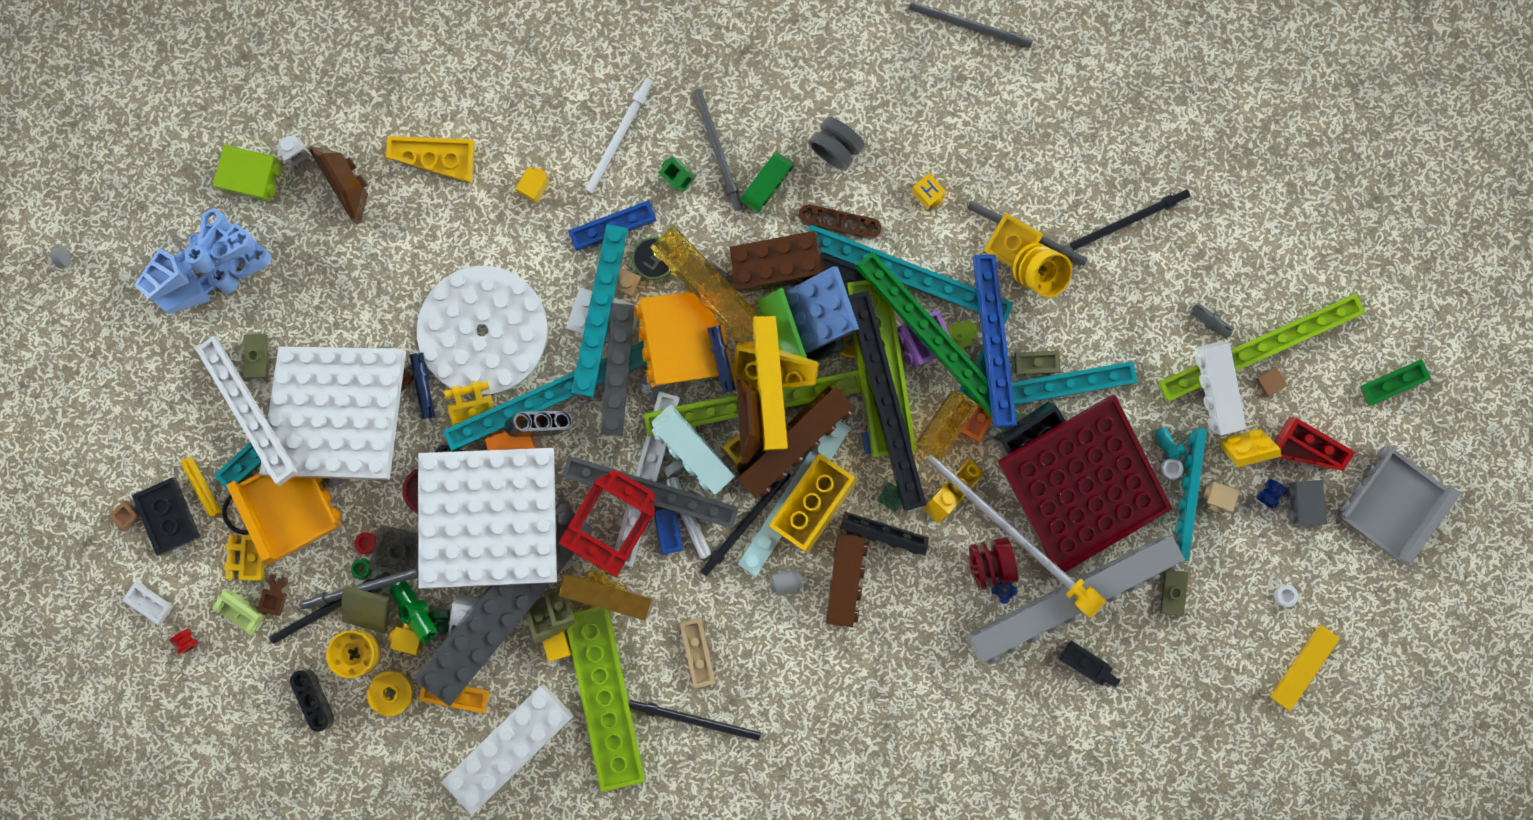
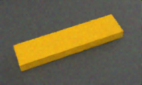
[1270,625,1340,711]

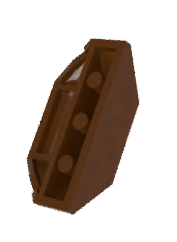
[308,146,368,225]
[736,376,764,468]

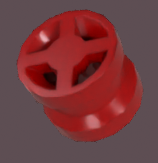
[169,628,199,656]

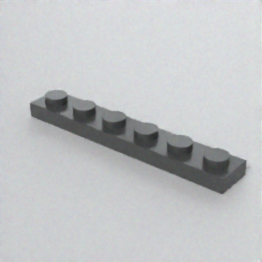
[600,303,635,437]

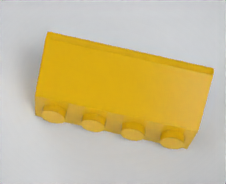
[769,453,858,554]

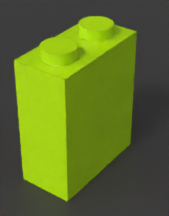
[212,145,282,202]

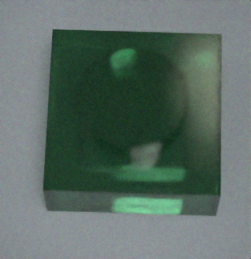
[876,482,901,512]

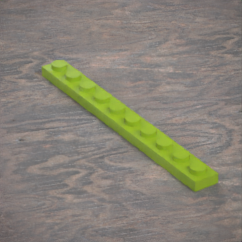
[1157,294,1366,403]
[643,369,862,436]

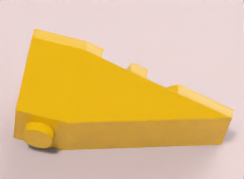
[732,340,818,391]

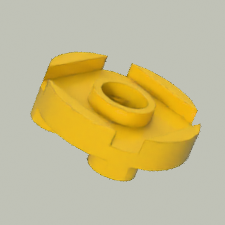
[367,671,414,717]

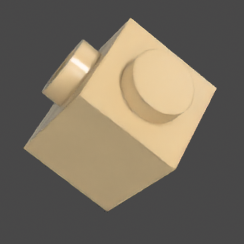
[1201,482,1240,513]

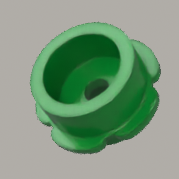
[351,558,373,580]

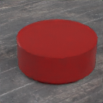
[355,532,378,555]

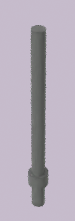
[909,1,1033,48]
[694,89,743,211]
[967,201,1088,266]
[301,568,419,609]

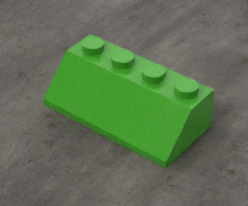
[755,288,807,358]

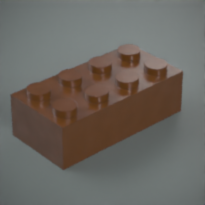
[730,231,825,294]

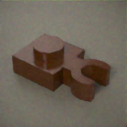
[257,574,288,616]

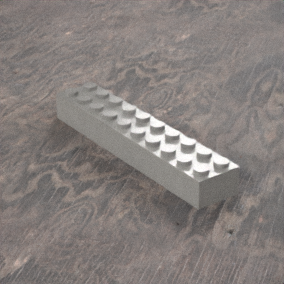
[965,536,1185,664]

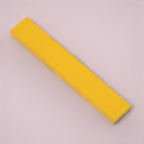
[752,316,788,451]

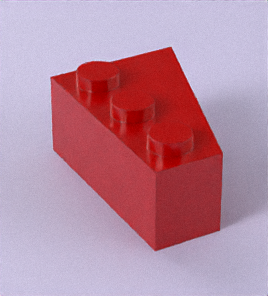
[1274,417,1355,471]

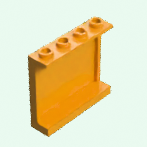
[634,288,733,388]
[226,473,342,565]

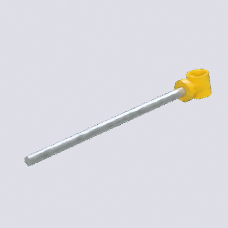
[926,454,1107,618]

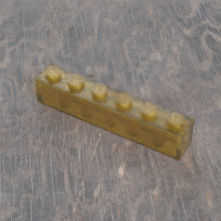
[650,225,760,344]

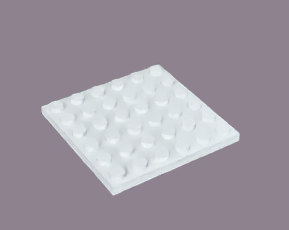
[259,347,406,480]
[418,448,557,589]

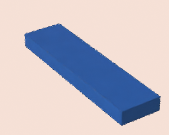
[568,200,657,252]

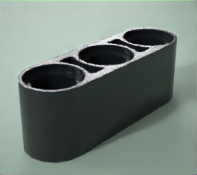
[504,411,572,437]
[290,669,335,732]

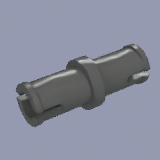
[1190,302,1234,339]

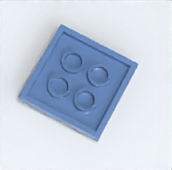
[784,267,859,353]

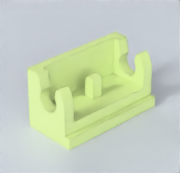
[212,590,266,635]

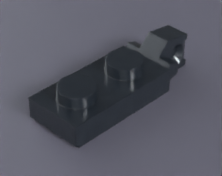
[1058,640,1120,688]

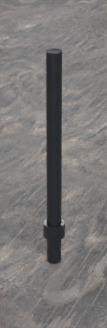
[1069,189,1190,251]
[700,472,792,577]
[269,571,390,644]
[629,700,761,741]

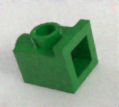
[658,156,697,192]

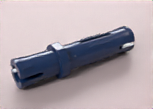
[707,325,737,393]
[409,353,436,420]

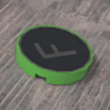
[632,237,675,280]

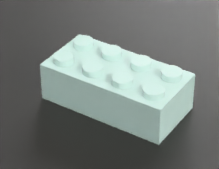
[652,404,735,494]

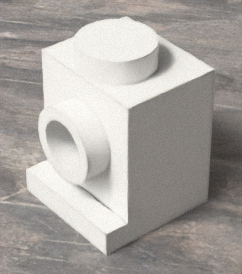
[276,135,311,167]

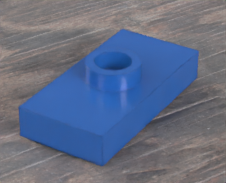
[654,509,684,555]

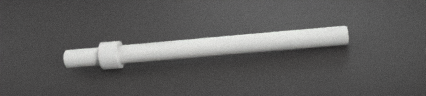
[585,78,653,194]

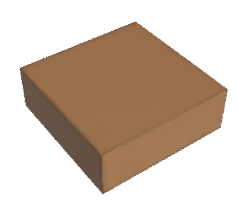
[1255,367,1288,397]
[108,500,140,532]

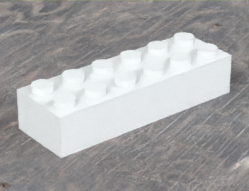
[441,684,574,815]

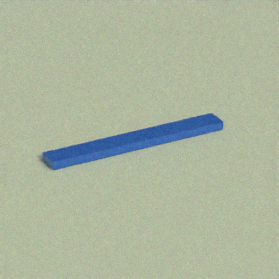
[972,255,1017,428]

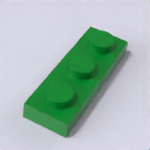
[1359,359,1431,406]

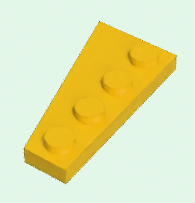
[386,136,475,184]

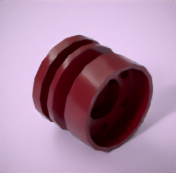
[969,537,1019,590]

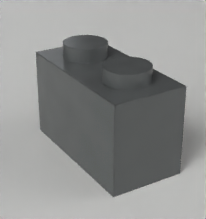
[1287,480,1327,527]

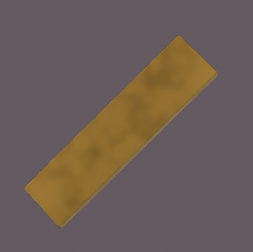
[559,574,652,621]

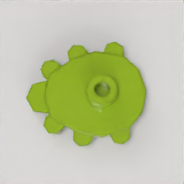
[946,319,978,351]

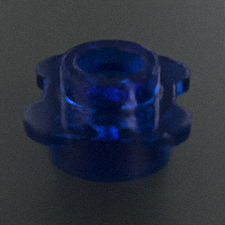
[991,582,1018,604]

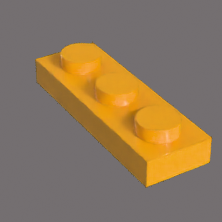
[419,686,491,713]

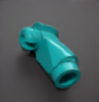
[1154,426,1186,459]

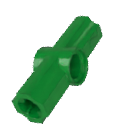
[389,581,439,644]

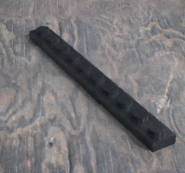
[848,290,927,511]

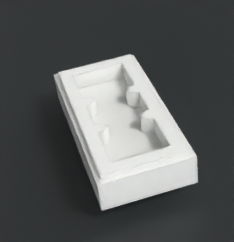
[122,582,174,625]

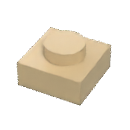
[616,268,642,297]

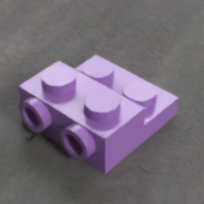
[897,310,951,369]

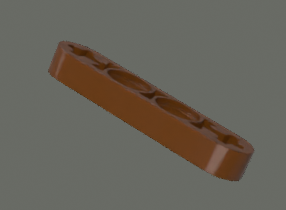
[799,204,882,239]

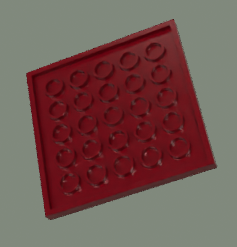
[997,394,1173,573]

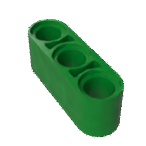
[740,152,795,214]

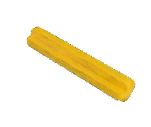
[180,457,221,517]

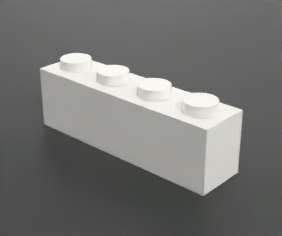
[1195,341,1246,435]

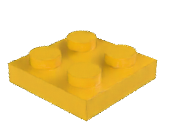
[983,212,1043,267]
[1219,429,1281,467]

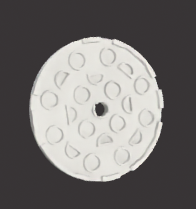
[417,266,548,396]

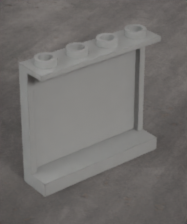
[1337,445,1461,564]

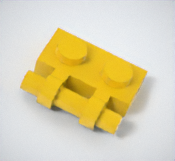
[444,381,494,426]
[223,535,265,581]

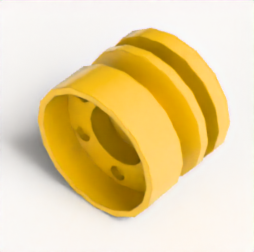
[1012,243,1072,298]
[326,630,381,678]

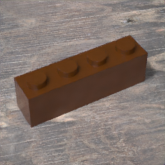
[825,534,868,627]

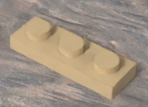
[679,617,716,689]

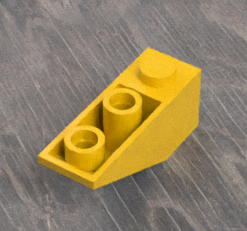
[922,458,985,524]

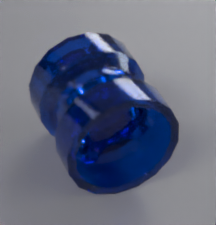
[1256,478,1288,509]

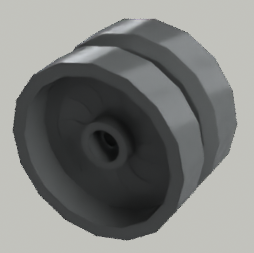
[809,117,865,171]

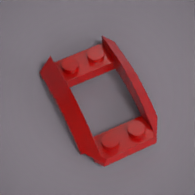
[558,470,655,577]

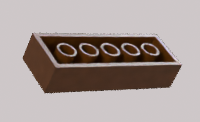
[736,383,854,498]

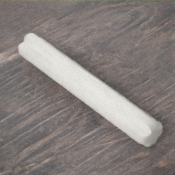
[666,477,711,559]

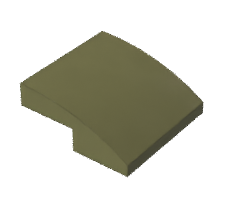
[341,586,389,633]
[526,586,575,644]

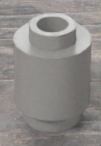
[769,569,803,596]

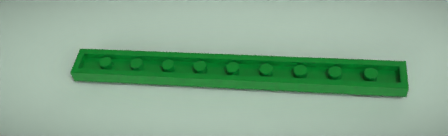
[855,251,1020,431]

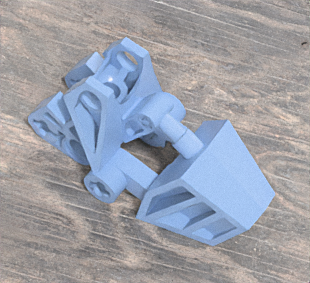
[134,208,272,314]

